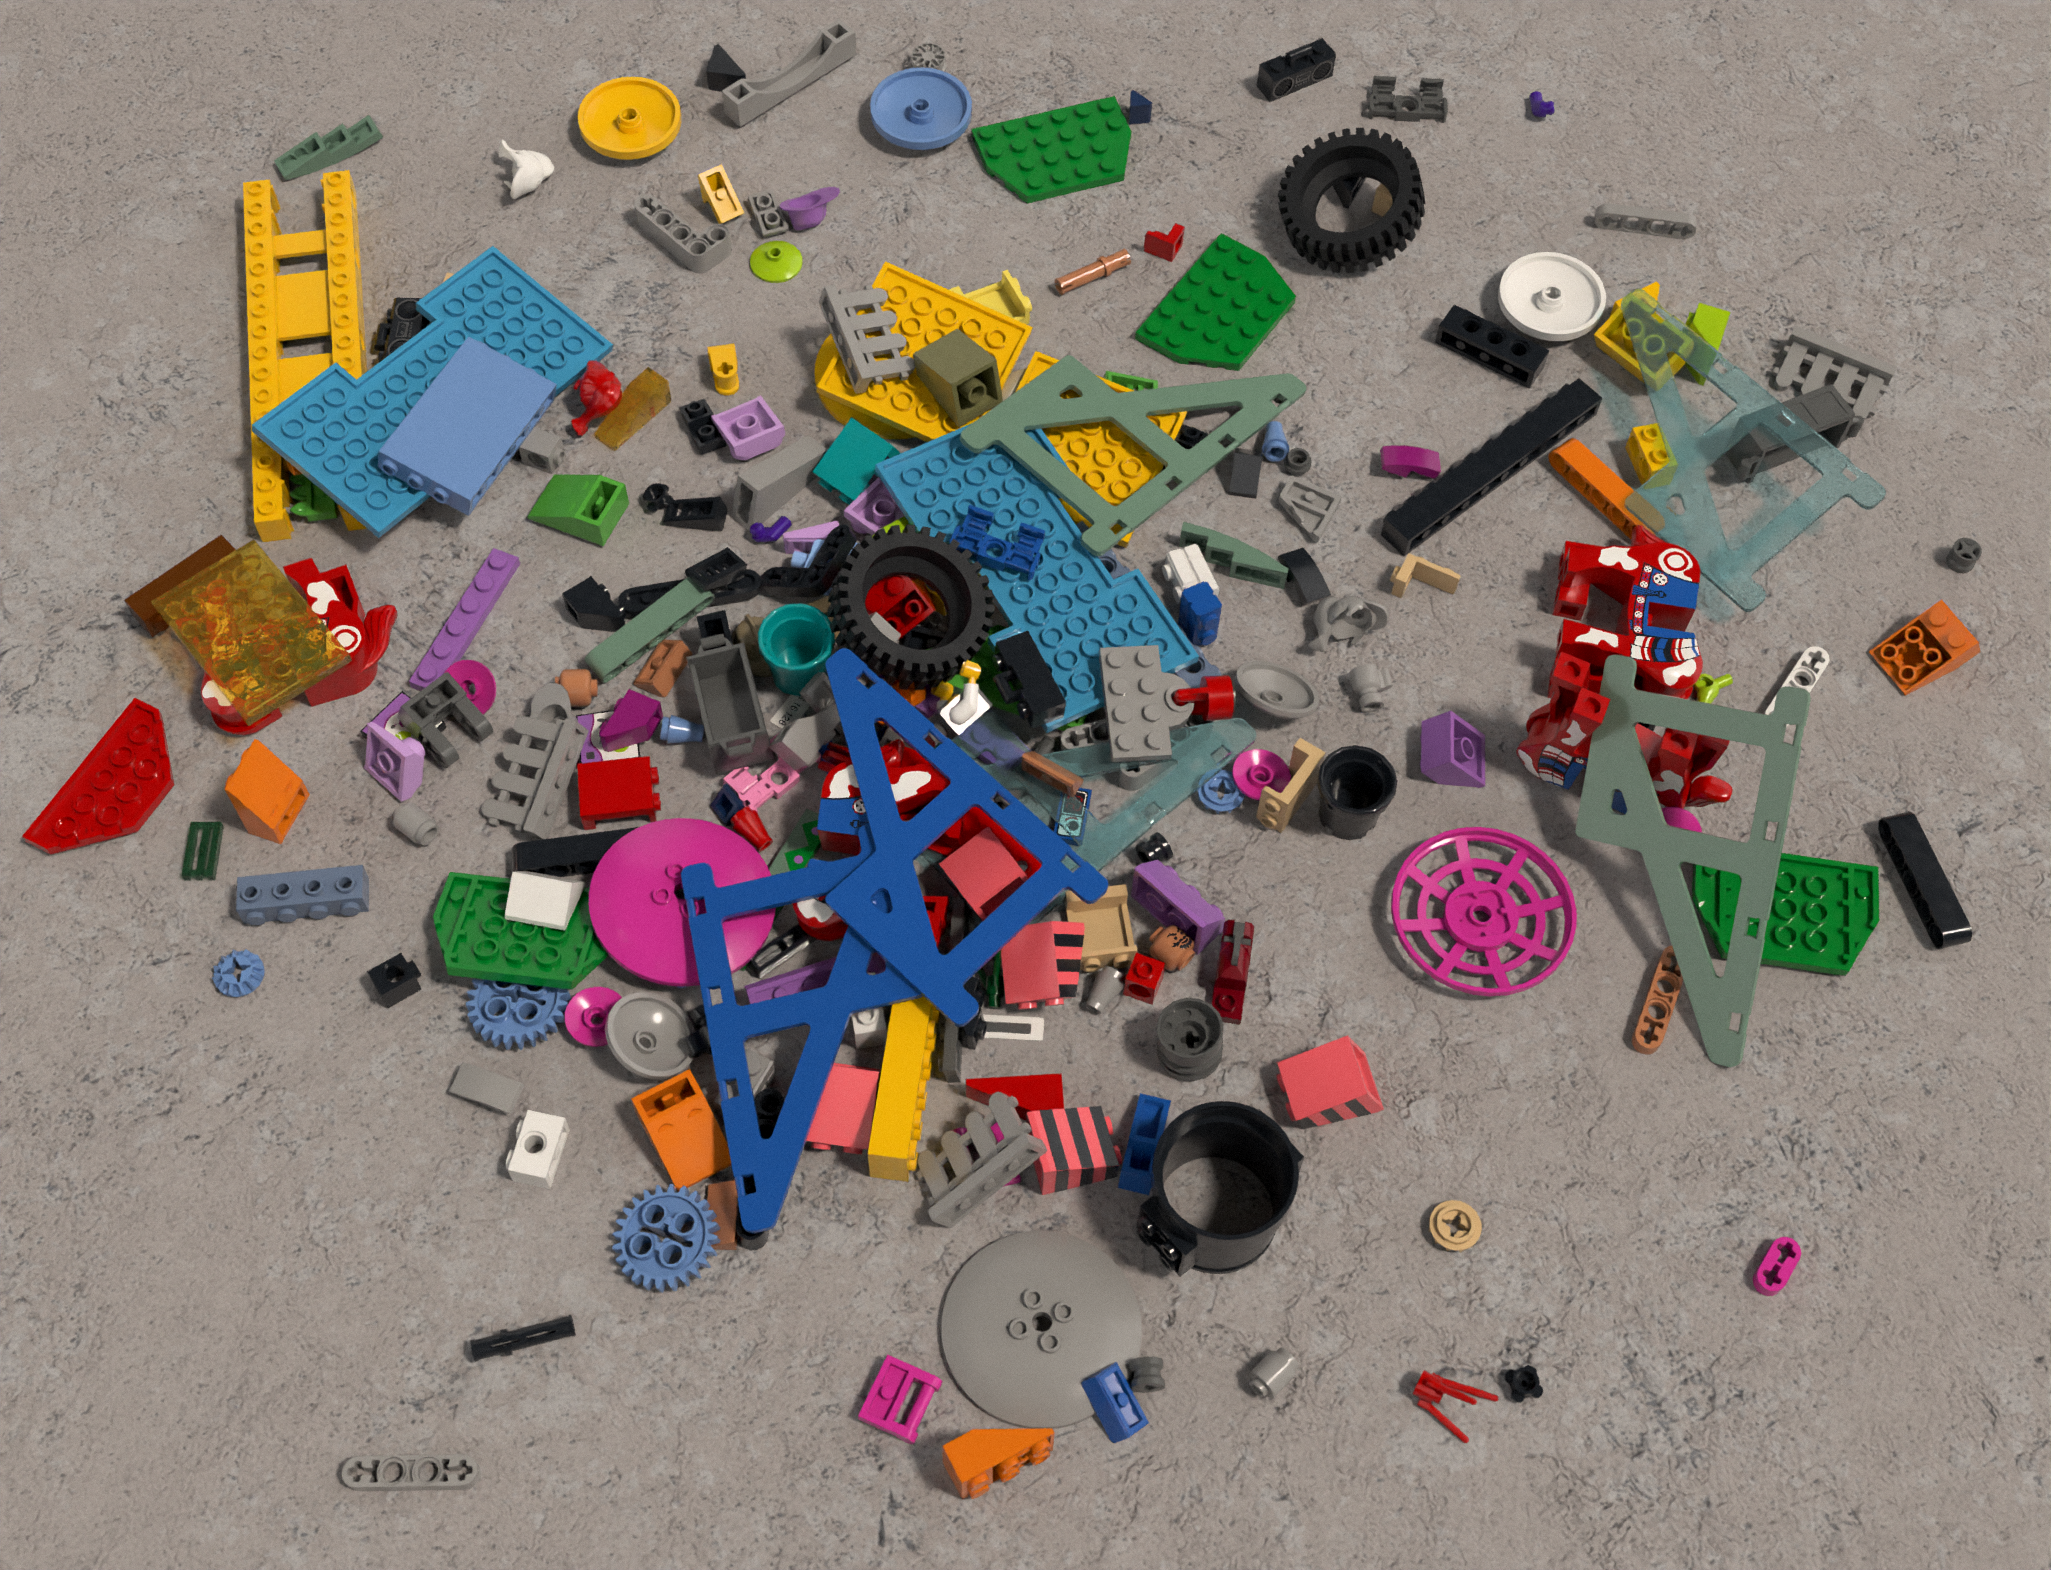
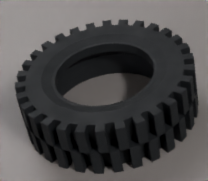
[1278,128,1425,273]
[827,524,994,690]

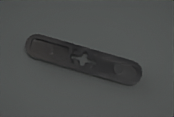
[618,569,762,618]

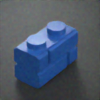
[1178,581,1222,646]

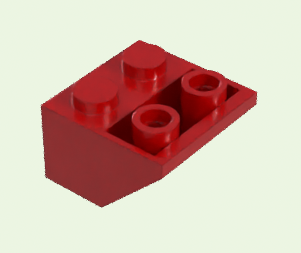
[865,575,936,641]

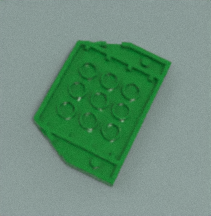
[971,96,1131,204]
[1135,233,1296,371]
[1692,853,1880,976]
[433,872,609,990]

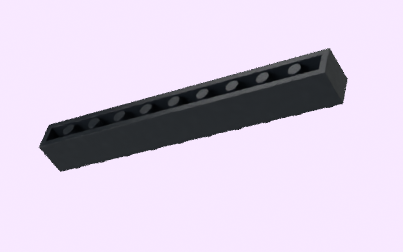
[1381,378,1602,556]

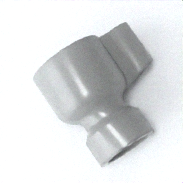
[1349,664,1393,713]

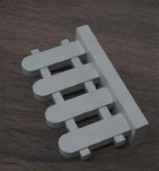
[819,285,915,394]
[1771,326,1897,421]
[481,712,589,840]
[916,1092,1048,1228]

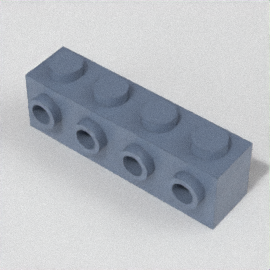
[236,865,369,925]

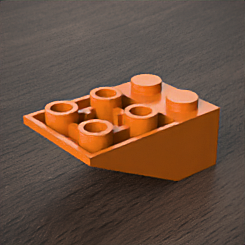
[1869,599,1980,696]
[224,739,310,844]
[631,1069,731,1192]
[942,1428,1055,1499]

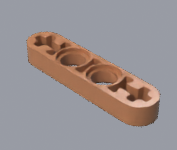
[1631,945,1683,1055]

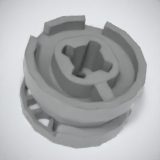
[911,43,946,72]

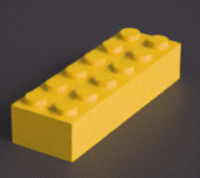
[868,996,940,1182]

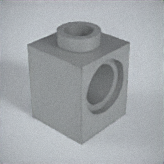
[519,427,566,474]

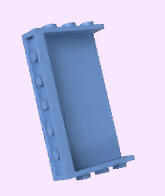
[378,336,557,516]

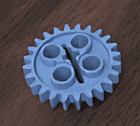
[466,979,571,1050]
[612,1184,720,1293]

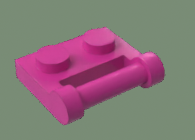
[858,1354,943,1445]

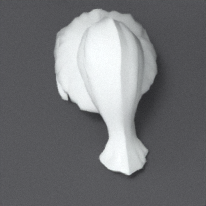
[498,140,554,199]

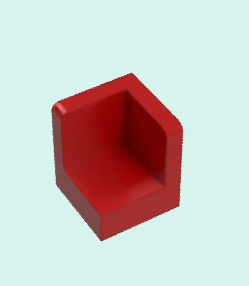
[1144,223,1185,262]

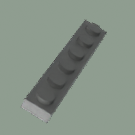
[938,898,970,1083]

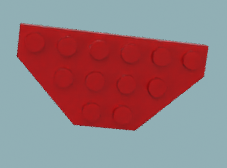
[22,698,175,855]

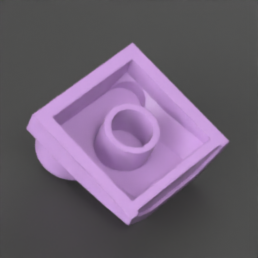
[711,395,786,460]
[844,477,904,535]
[364,722,425,802]

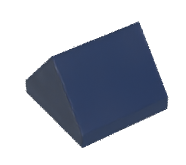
[1129,90,1152,125]
[710,784,745,827]

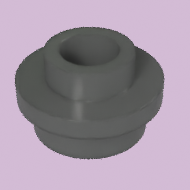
[1284,448,1312,475]

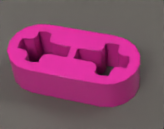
[1753,1237,1801,1296]

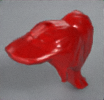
[571,360,622,436]

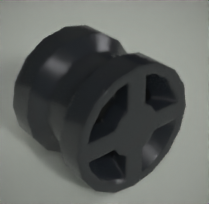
[1135,832,1173,863]

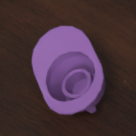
[779,187,840,230]

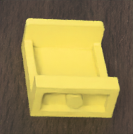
[949,270,1032,324]

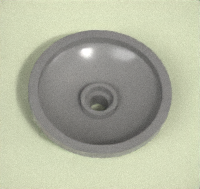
[1235,661,1320,719]
[605,992,695,1080]

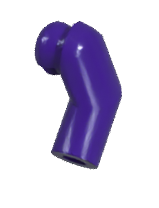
[1529,91,1555,117]
[749,516,792,543]

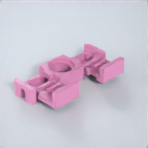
[723,733,821,813]

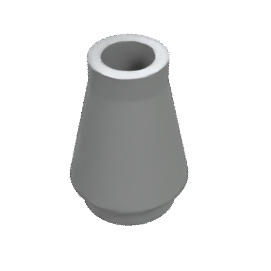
[1085,966,1126,1014]

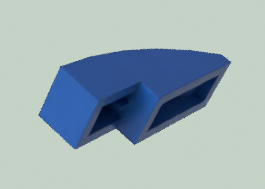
[1117,1093,1171,1195]

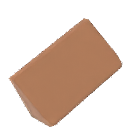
[633,639,692,697]
[1021,751,1083,797]
[707,1180,739,1250]

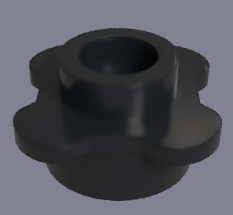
[643,483,674,512]
[1504,1365,1543,1403]

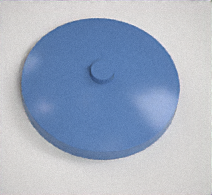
[870,68,972,150]

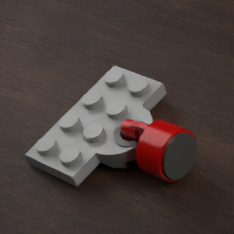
[1098,645,1236,762]

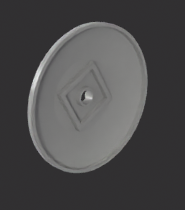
[941,1231,1142,1429]

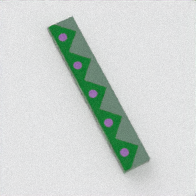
[740,808,821,971]

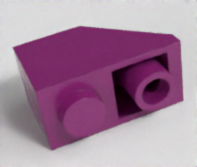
[599,689,663,752]

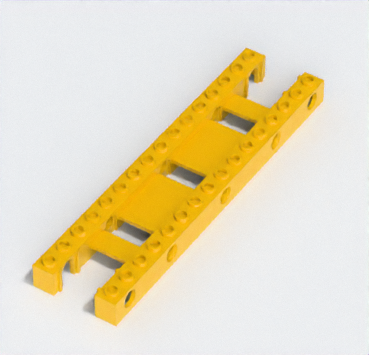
[243,170,367,542]

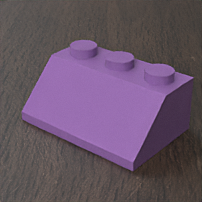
[1131,860,1225,955]

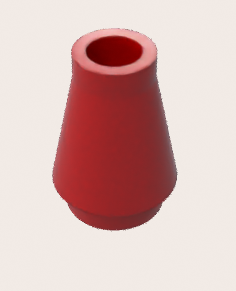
[730,806,773,852]

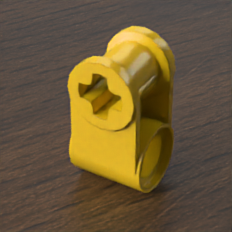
[707,343,739,396]

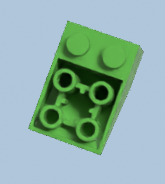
[528,474,629,546]

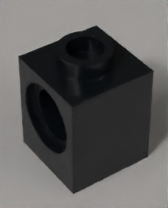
[367,953,422,1008]

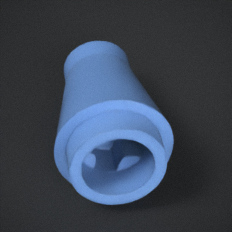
[1262,421,1289,462]
[660,715,704,744]

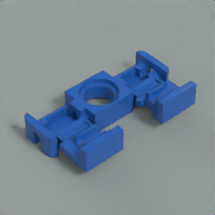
[949,505,1045,580]

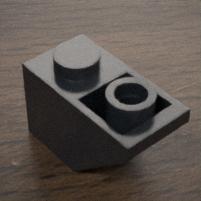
[562,576,627,632]

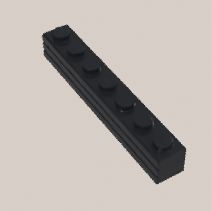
[748,924,818,979]

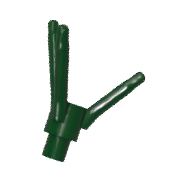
[977,949,1004,1009]

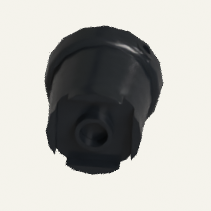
[1317,745,1398,840]

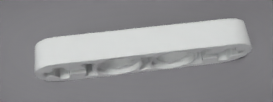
[1764,646,1830,729]

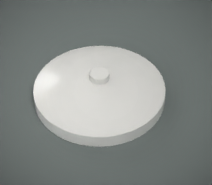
[1498,252,1606,341]

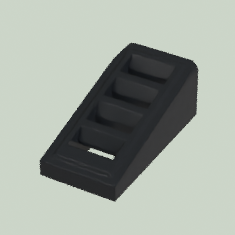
[663,497,727,531]
[684,547,747,591]

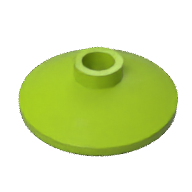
[750,241,803,283]

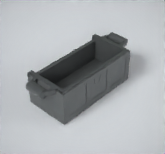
[1725,384,1864,483]
[687,633,774,774]

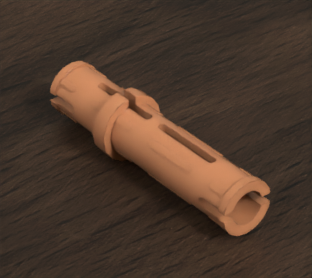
[1054,249,1131,295]

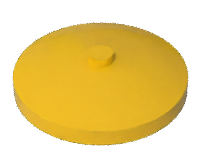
[578,77,681,160]

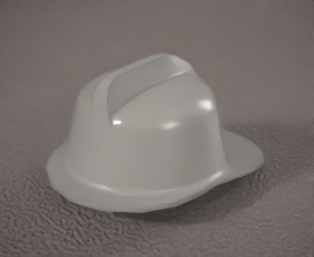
[531,683,578,750]

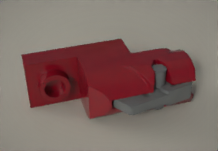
[1211,920,1255,1025]

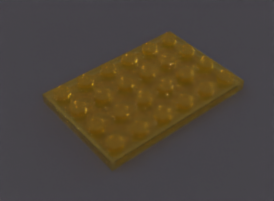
[151,540,352,726]

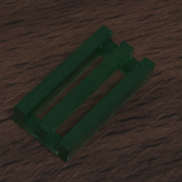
[181,822,224,881]

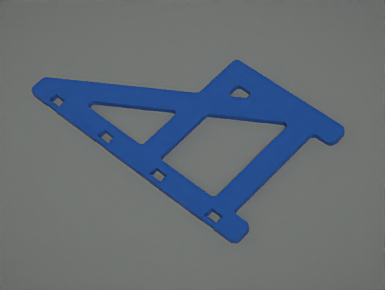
[825,648,1108,1027]
[681,824,922,1233]

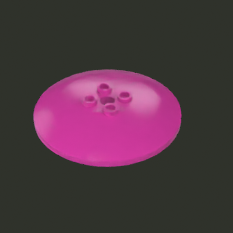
[589,818,776,986]

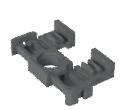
[1368,76,1448,123]

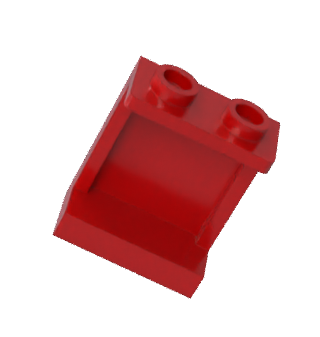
[577,756,661,830]

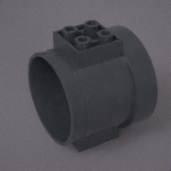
[1136,1101,1304,1277]

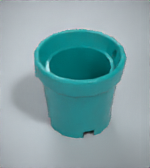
[758,603,835,696]

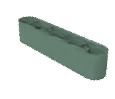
[584,577,715,683]

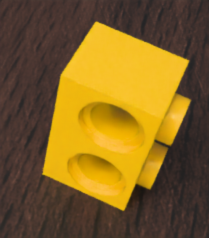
[1625,423,1678,491]

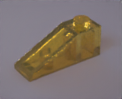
[594,367,672,451]

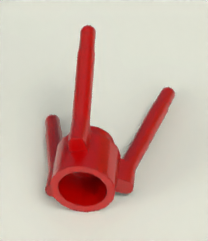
[1413,1370,1499,1443]

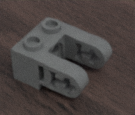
[397,672,493,768]

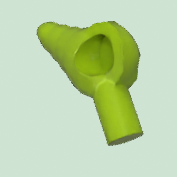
[1694,673,1733,704]

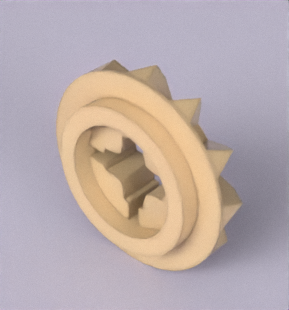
[1429,1200,1482,1253]

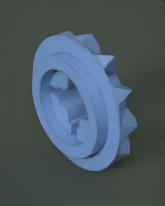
[1197,769,1245,814]
[212,949,265,997]

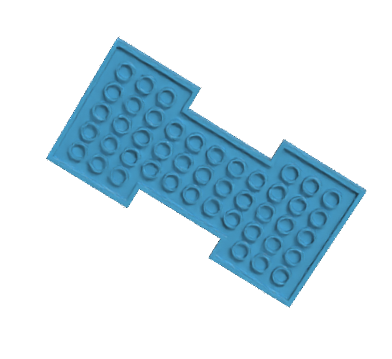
[252,246,613,538]
[875,424,1199,733]

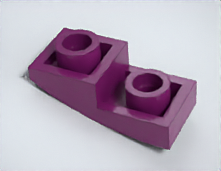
[1380,445,1441,479]

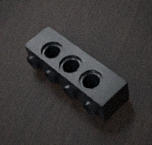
[1435,304,1549,389]

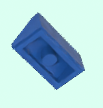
[1081,1362,1149,1443]

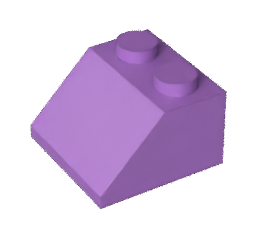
[1420,711,1485,788]

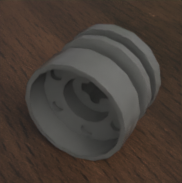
[1157,998,1224,1081]

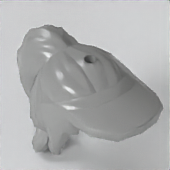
[1308,595,1389,652]

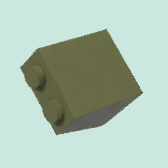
[913,328,1003,427]

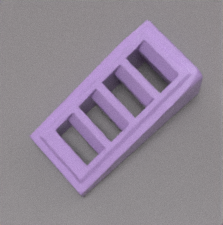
[783,521,839,554]

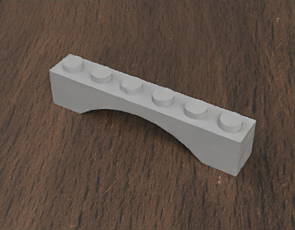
[722,19,856,127]
[769,612,901,770]

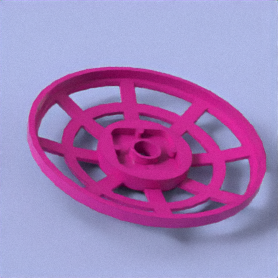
[1391,827,1577,997]

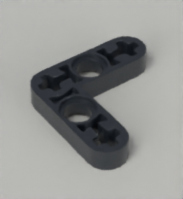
[760,525,856,597]

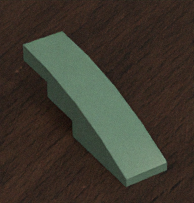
[274,115,383,180]
[1179,522,1288,589]

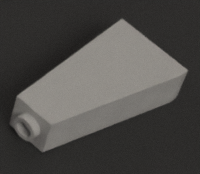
[731,435,828,530]

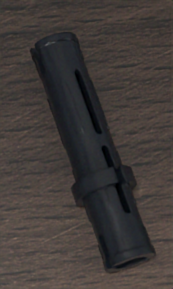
[470,1315,576,1362]

